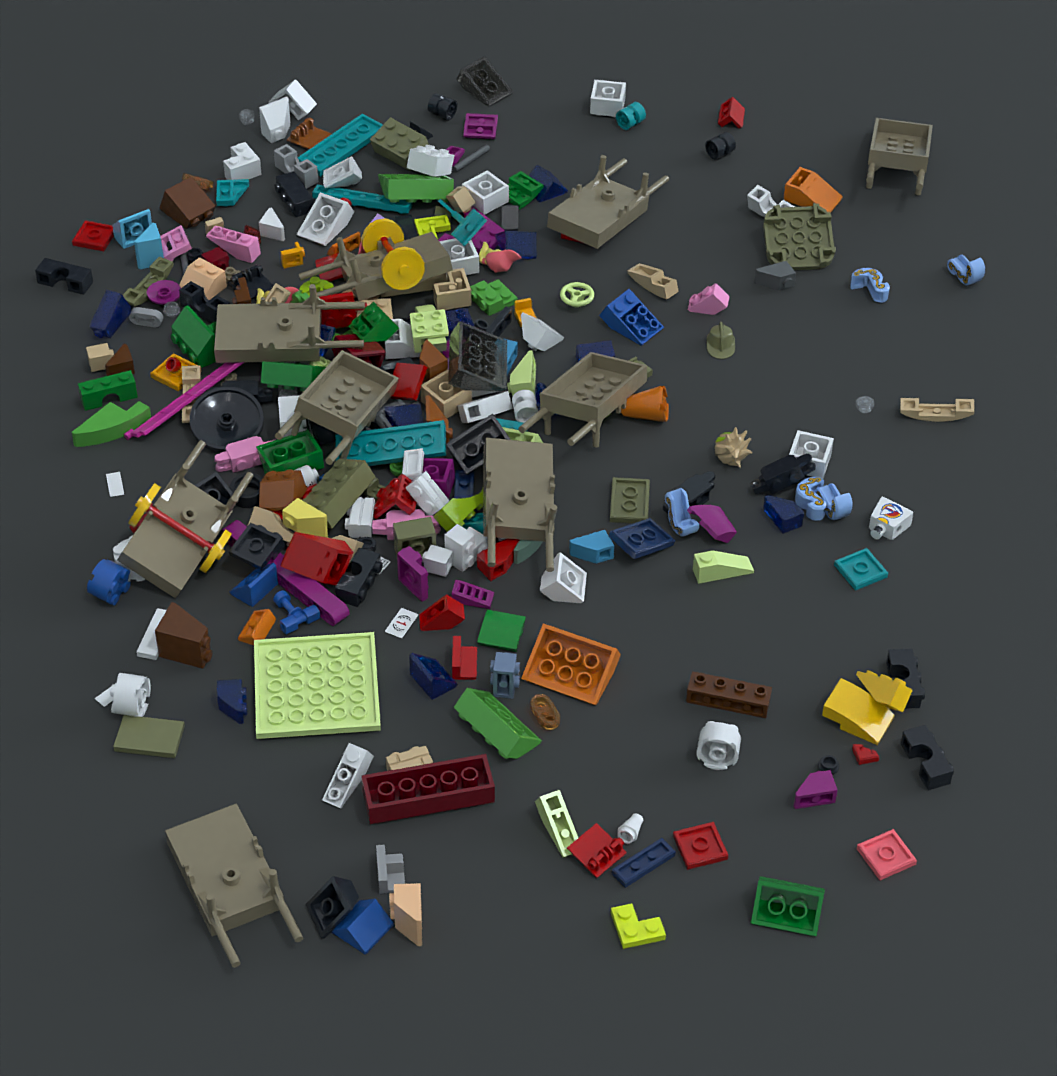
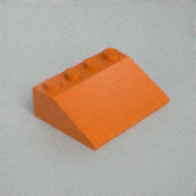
[521,623,621,706]

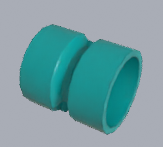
[616,102,646,130]

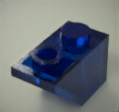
[217,679,247,724]

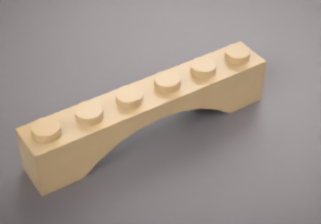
[248,506,364,567]

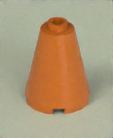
[621,386,669,422]

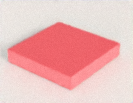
[857,829,917,880]

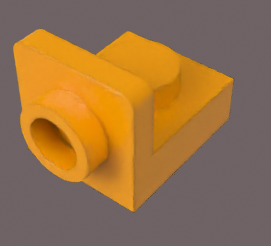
[281,242,305,268]
[514,298,536,327]

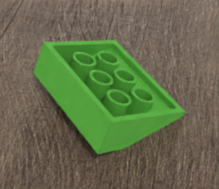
[378,174,454,202]

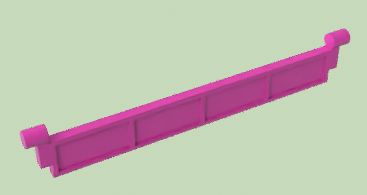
[124,362,244,440]

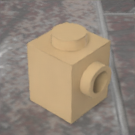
[446,186,475,213]
[86,343,114,372]

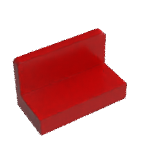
[718,97,745,129]
[452,636,477,680]

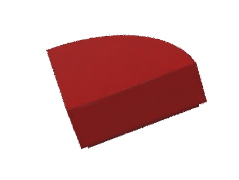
[852,744,879,765]

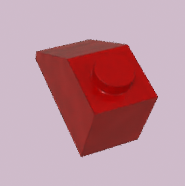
[419,594,465,631]

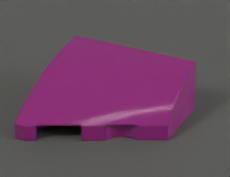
[687,505,737,543]

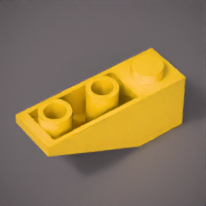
[856,670,912,712]

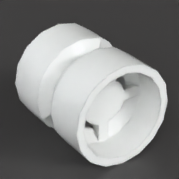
[512,390,538,423]

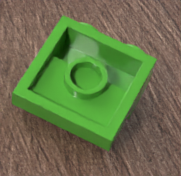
[470,279,518,316]

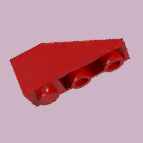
[477,538,520,581]

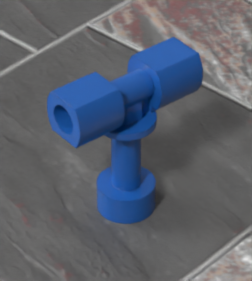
[273,590,320,634]

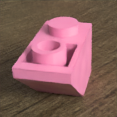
[688,283,730,315]

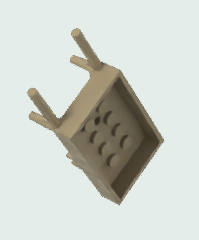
[866,118,933,195]
[547,155,669,249]
[214,284,365,363]
[275,350,399,465]
[518,352,647,447]
[483,438,557,572]
[165,803,303,968]

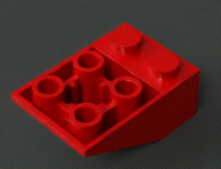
[280,532,354,585]

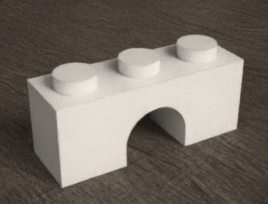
[747,185,795,218]

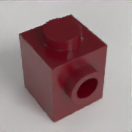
[201,247,230,271]

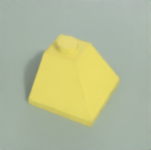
[282,498,328,538]

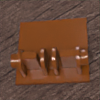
[287,118,331,149]

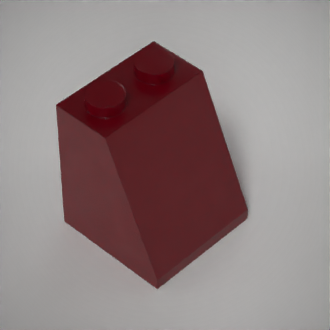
[331,334,386,367]

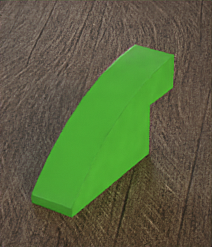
[72,401,151,447]

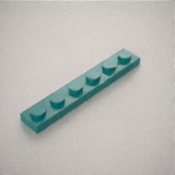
[312,185,413,214]

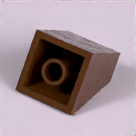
[160,176,215,229]
[155,602,212,669]

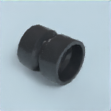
[428,93,458,120]
[705,132,736,160]

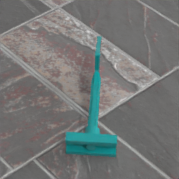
[438,199,487,246]

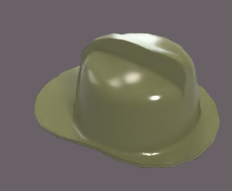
[707,322,735,359]

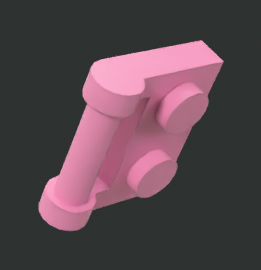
[160,225,192,261]

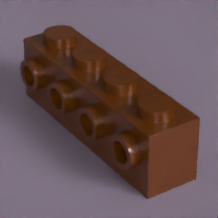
[686,671,772,718]

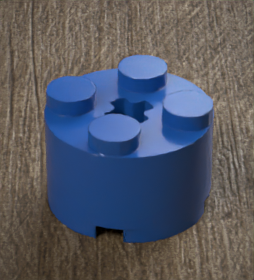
[87,559,131,605]

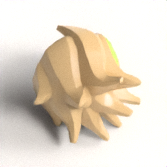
[714,427,753,468]

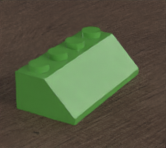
[454,688,542,759]

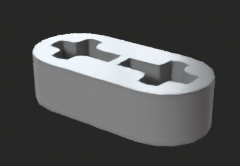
[129,307,163,327]

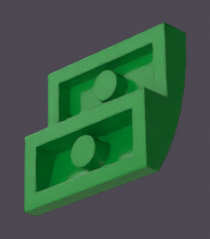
[507,171,544,209]
[477,610,526,652]

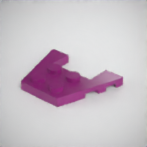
[439,206,506,253]

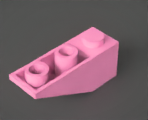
[206,226,261,263]

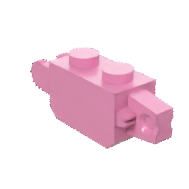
[214,436,274,473]
[372,509,441,540]

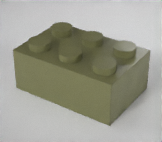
[370,117,429,171]

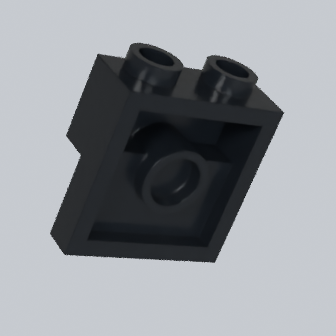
[229,522,285,571]

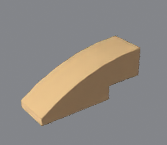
[627,263,679,299]

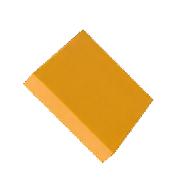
[150,353,202,392]

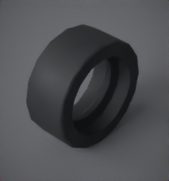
[229,473,263,508]

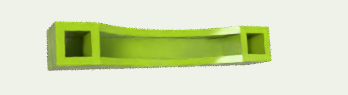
[433,488,483,532]

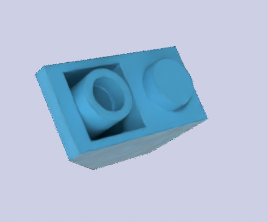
[569,530,614,564]

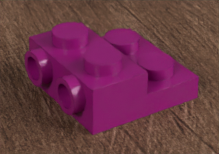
[397,546,429,602]

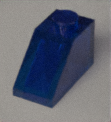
[763,495,804,534]

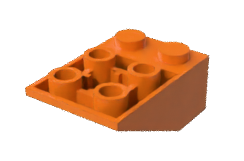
[784,167,843,213]

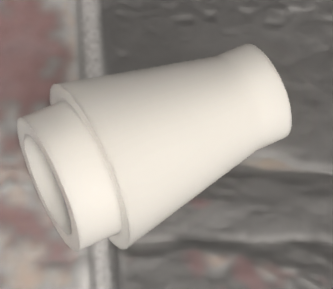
[618,813,643,844]

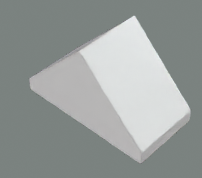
[259,208,285,241]

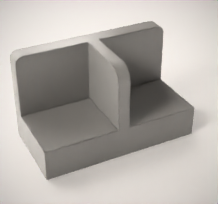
[376,845,405,894]

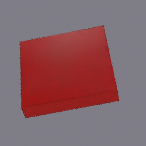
[72,221,114,252]
[390,363,427,401]
[673,822,728,870]

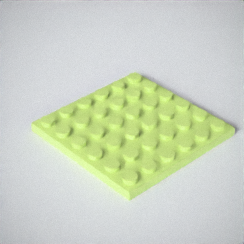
[254,632,381,739]

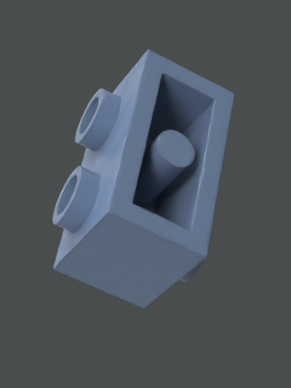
[490,652,520,699]

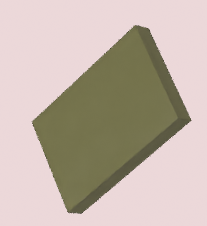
[610,477,650,523]
[113,715,185,758]

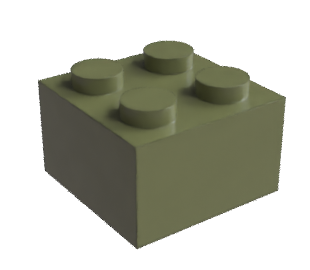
[393,517,436,558]

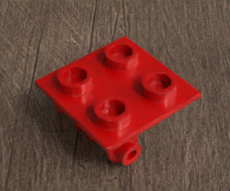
[567,823,627,878]

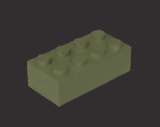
[302,459,375,528]

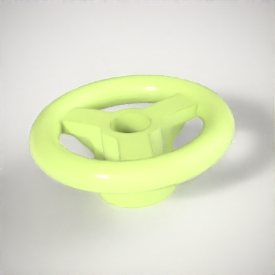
[560,282,594,307]

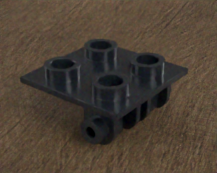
[228,264,274,299]

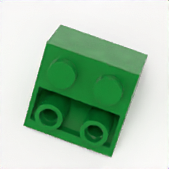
[348,301,399,342]

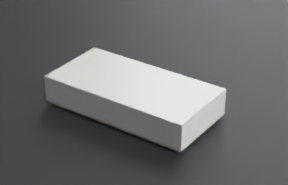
[402,448,424,480]

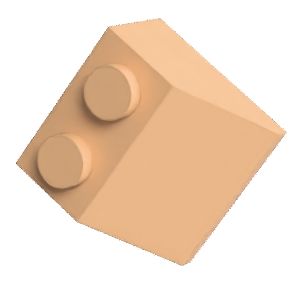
[180,258,227,300]
[389,883,422,946]

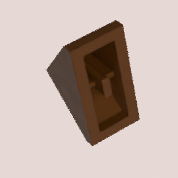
[105,343,135,376]

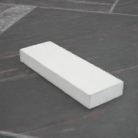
[137,608,167,660]

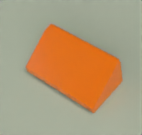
[327,232,361,255]
[238,609,276,645]

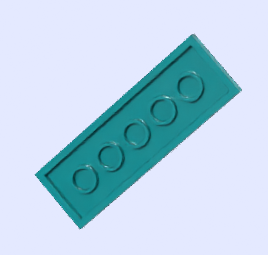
[298,114,383,177]
[336,420,446,466]

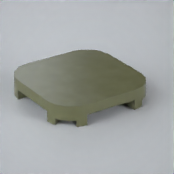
[763,203,836,270]

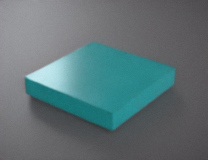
[834,548,888,591]

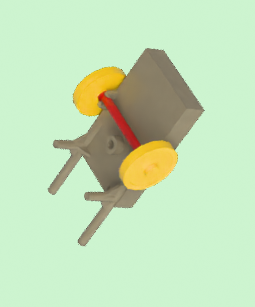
[298,218,453,301]
[117,440,254,598]

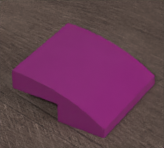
[463,113,498,139]

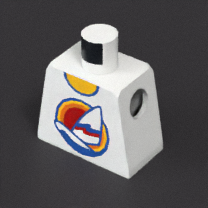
[869,496,913,540]

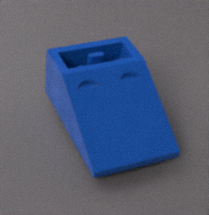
[599,289,664,346]

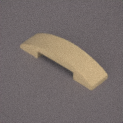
[182,365,202,423]
[900,398,974,422]

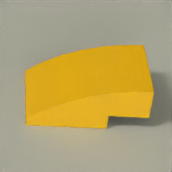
[822,678,895,745]

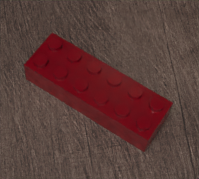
[361,754,495,824]

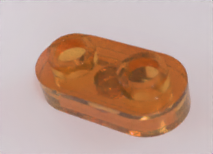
[182,173,214,190]
[531,694,560,730]

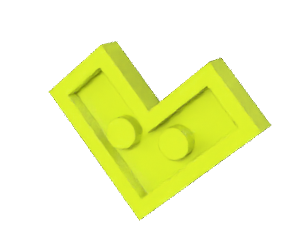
[414,215,451,239]
[611,903,666,949]

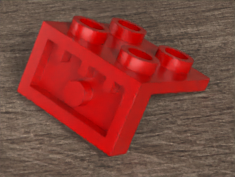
[373,474,416,519]

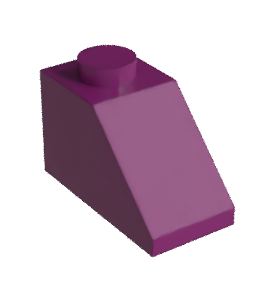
[794,770,838,809]

